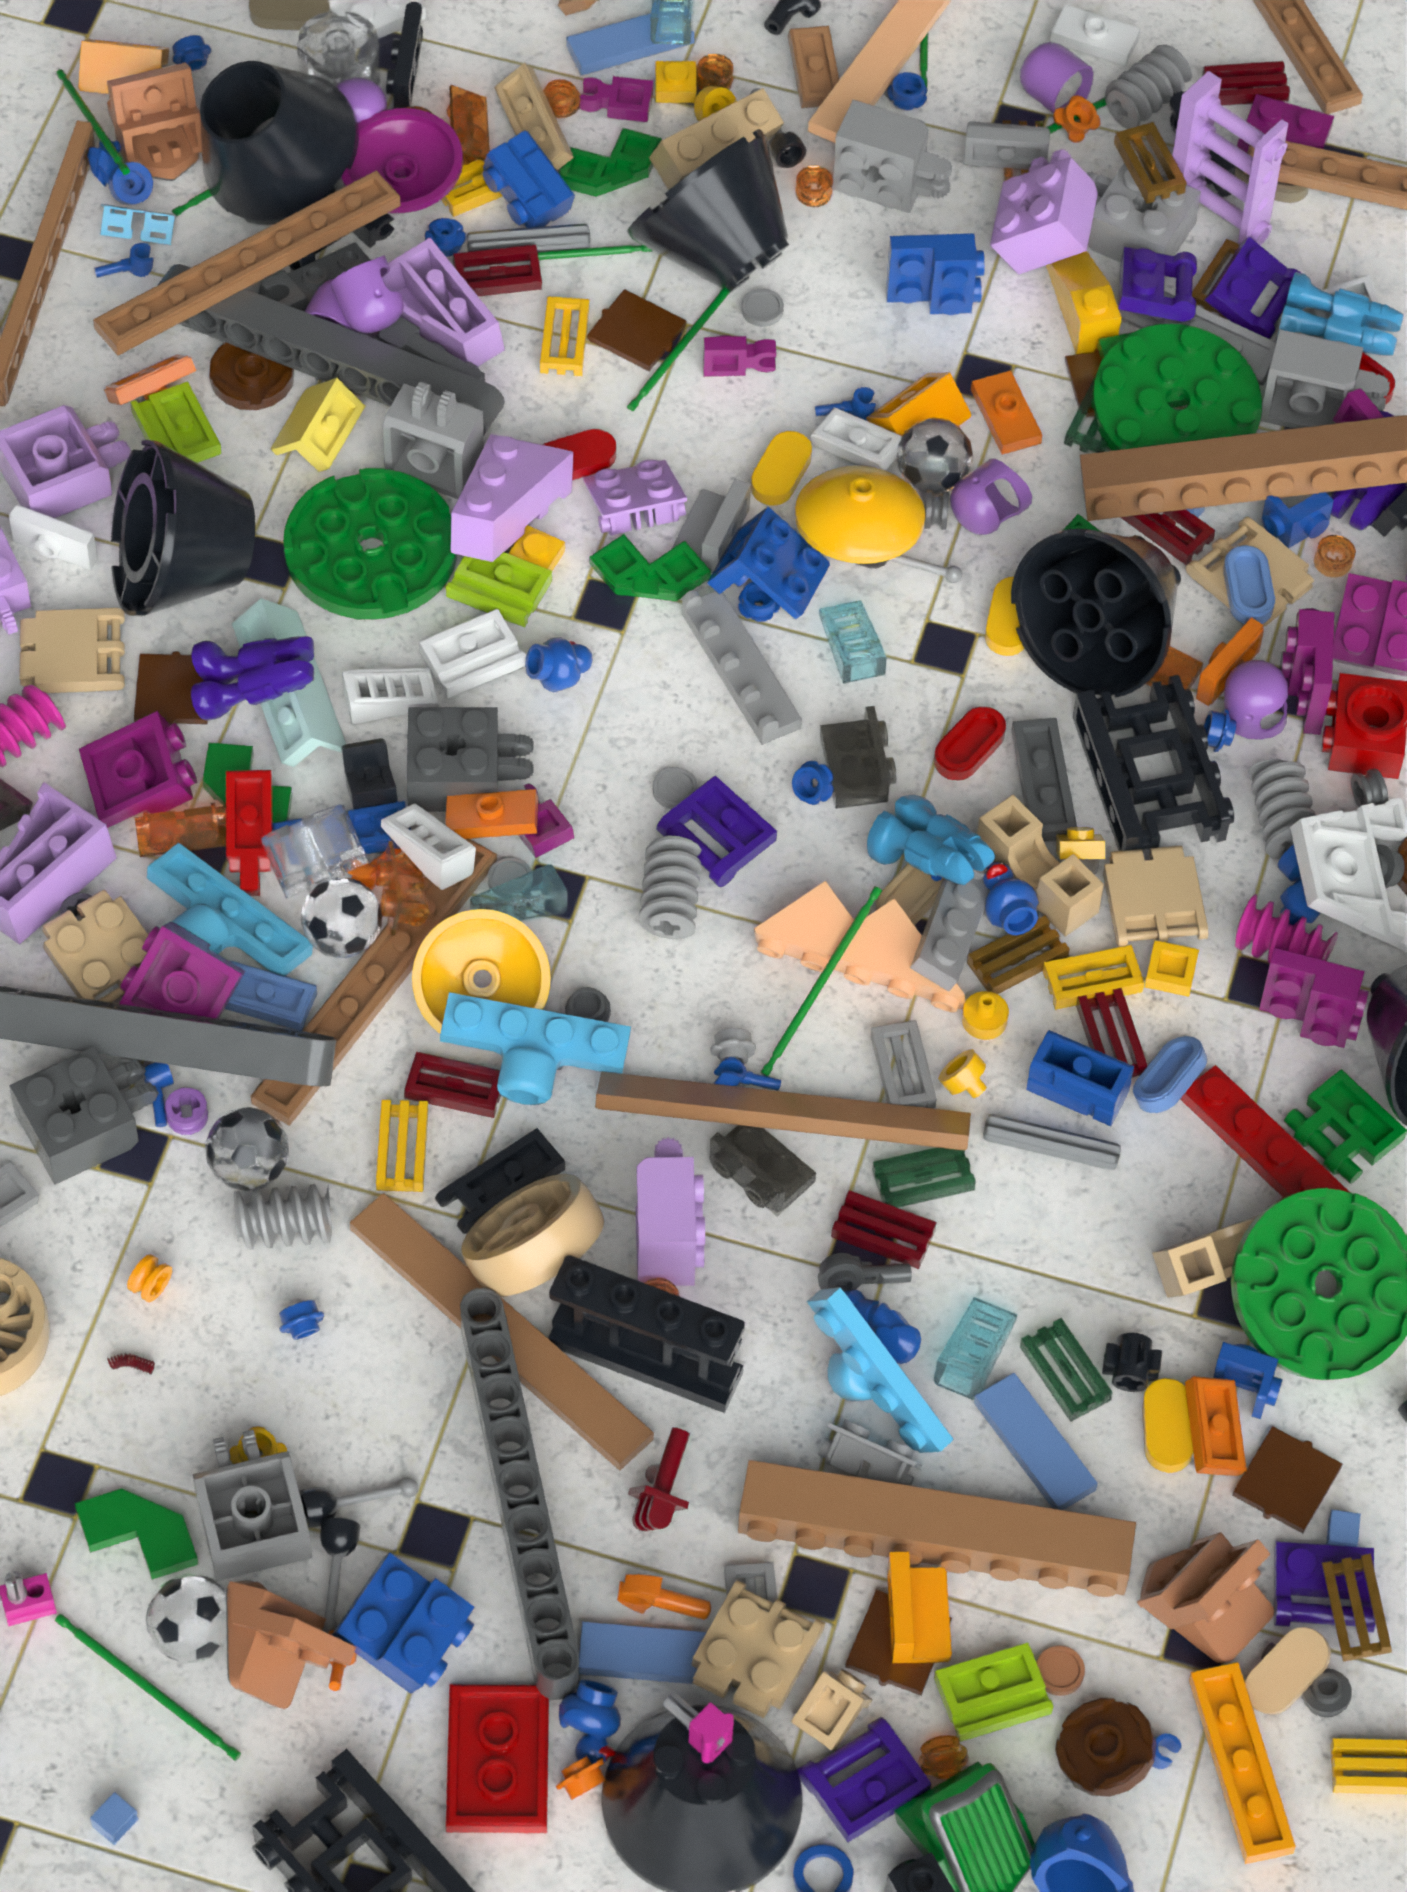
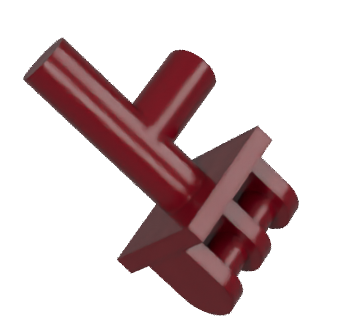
[628,1427,690,1532]

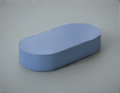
[1223,545,1275,624]
[1133,1036,1207,1113]

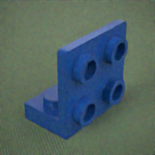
[707,506,830,619]

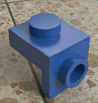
[1262,492,1334,548]
[1213,1342,1283,1419]

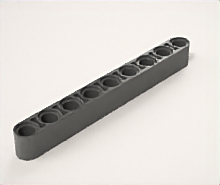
[158,264,505,435]
[0,986,336,1087]
[460,1288,579,1700]

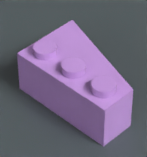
[382,238,505,367]
[451,434,573,562]
[0,782,117,944]

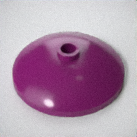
[341,108,463,213]

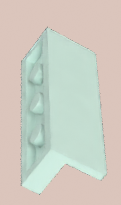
[232,598,346,767]

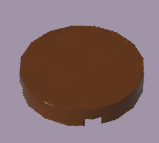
[209,343,294,410]
[1055,1698,1157,1797]

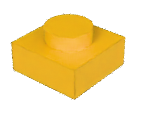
[655,61,697,103]
[508,525,565,571]
[1056,827,1105,859]
[1145,940,1199,997]

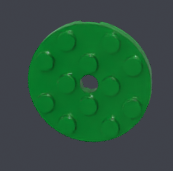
[1091,324,1262,451]
[283,468,458,620]
[1231,1188,1407,1380]

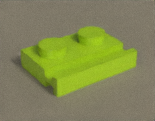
[130,381,222,463]
[446,552,552,628]
[934,1642,1054,1743]

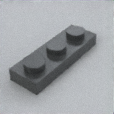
[1011,718,1077,842]

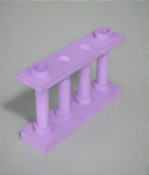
[1172,71,1289,245]

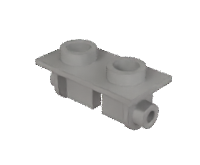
[818,1419,922,1486]

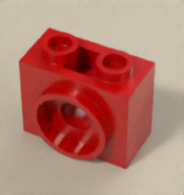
[1321,673,1407,779]

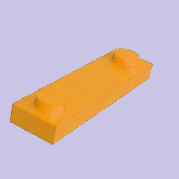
[1189,1662,1296,1864]

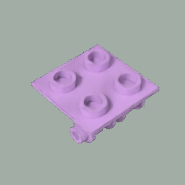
[583,460,687,536]

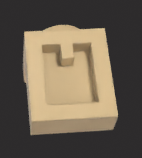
[791,1669,873,1750]

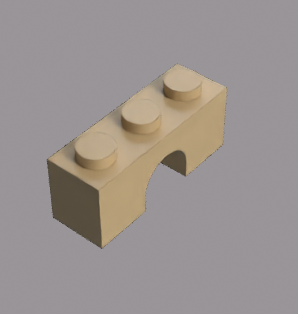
[649,88,784,190]
[977,795,1104,937]
[1152,1215,1258,1298]

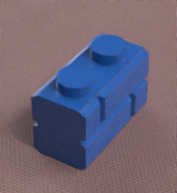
[483,130,575,228]
[1026,1030,1134,1126]

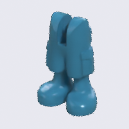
[1276,272,1404,356]
[867,794,995,885]

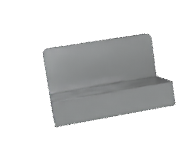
[964,121,1050,170]
[672,479,751,573]

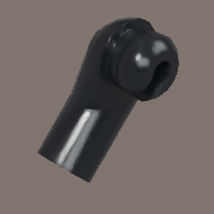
[764,0,821,35]

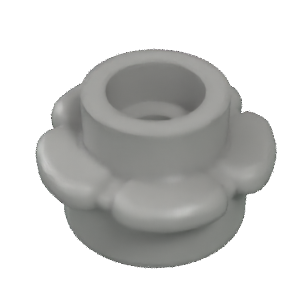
[710,1028,756,1064]

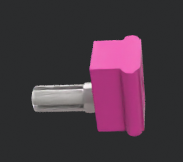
[0,1571,57,1627]
[663,1693,734,1763]

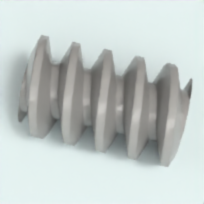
[1105,44,1193,129]
[1248,759,1316,859]
[639,836,702,939]
[234,1184,332,1250]

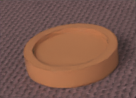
[1036,1646,1085,1696]

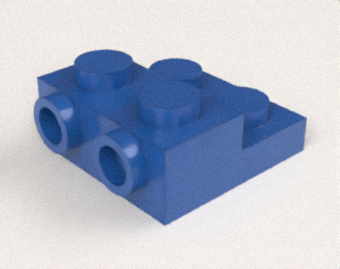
[886,233,985,315]
[332,1553,475,1694]

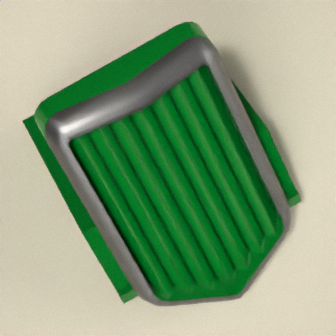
[894,1761,1035,1892]

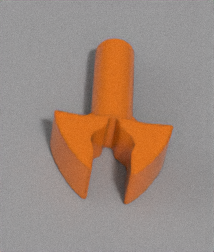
[617,1574,711,1620]

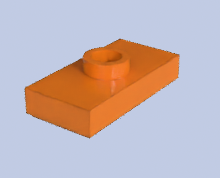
[104,354,197,405]
[971,371,1042,455]
[1196,617,1264,706]
[445,789,538,839]
[1185,1376,1247,1476]

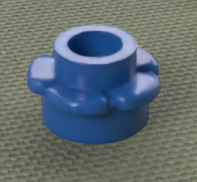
[172,35,211,71]
[887,72,928,110]
[425,218,466,257]
[738,582,781,622]
[1204,709,1236,752]
[792,761,834,805]
[279,1300,324,1340]

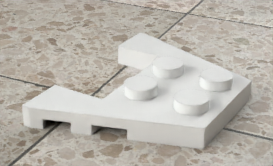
[1290,798,1407,952]

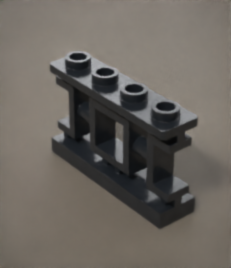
[1072,675,1234,853]
[548,1255,745,1413]
[252,1749,475,1892]

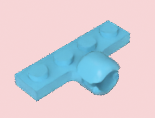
[147,843,313,976]
[440,992,631,1105]
[807,1287,954,1453]

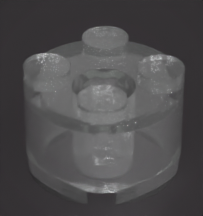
[297,11,381,86]
[261,804,369,899]

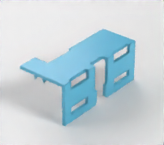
[100,203,175,245]

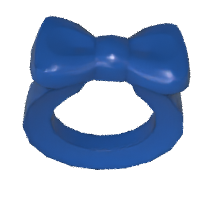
[793,1844,854,1892]

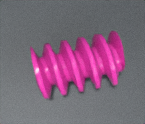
[0,685,66,768]
[1235,894,1338,964]

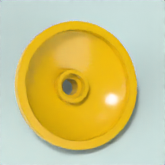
[795,465,925,564]
[412,909,551,1034]

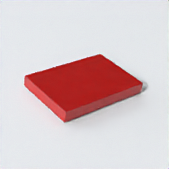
[446,1684,549,1833]

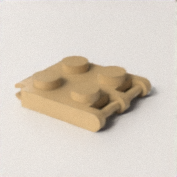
[1185,517,1314,626]
[19,608,125,693]
[1103,845,1209,947]
[42,889,148,1002]
[692,1580,826,1718]

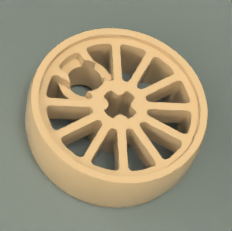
[461,1174,604,1297]
[0,1258,50,1396]

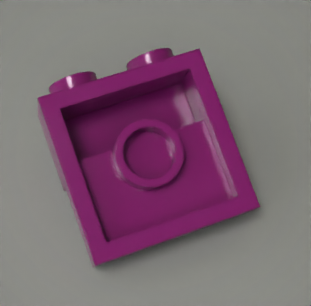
[1333,573,1407,677]
[1280,608,1335,735]
[79,711,197,828]
[119,921,245,1019]
[1259,948,1369,1048]

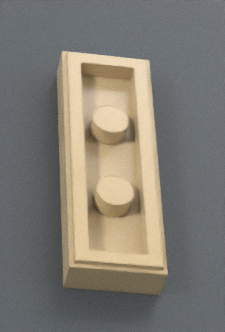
[494,63,574,170]

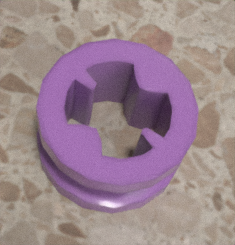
[165,1088,208,1135]

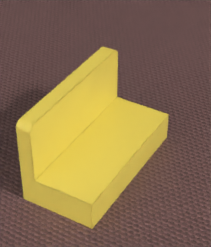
[270,378,365,472]

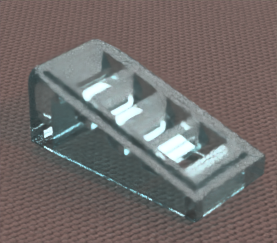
[650,0,695,45]
[819,600,887,684]
[470,864,567,921]
[934,1297,1018,1400]

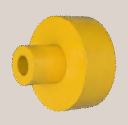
[694,86,737,121]
[962,991,1009,1040]
[938,1049,987,1098]

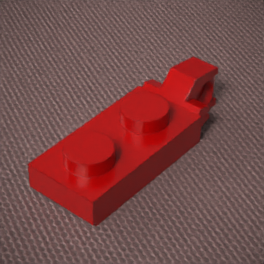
[226,770,273,896]

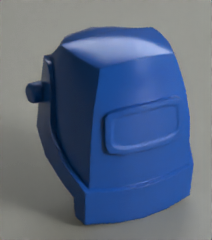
[1030,1813,1134,1892]

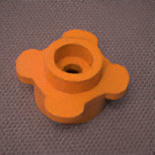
[1053,95,1101,143]
[556,1756,606,1800]

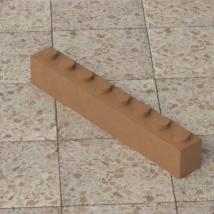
[1080,415,1407,521]
[738,1460,1136,1597]

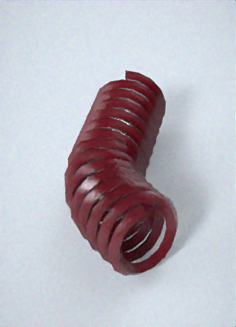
[107,1353,155,1375]

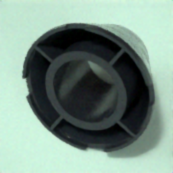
[200,61,359,225]
[111,440,255,617]

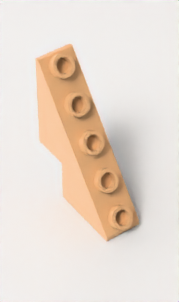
[754,881,965,1013]

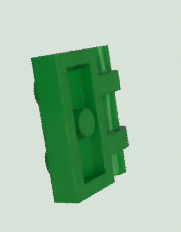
[1284,1069,1407,1184]

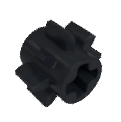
[1102,1333,1162,1392]

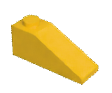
[1046,251,1122,354]

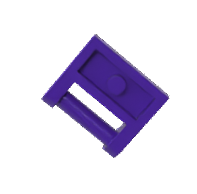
[1205,237,1301,339]
[1118,247,1197,322]
[656,776,777,887]
[1274,1541,1375,1633]
[797,1717,932,1843]

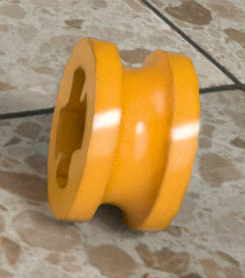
[127,1254,172,1303]

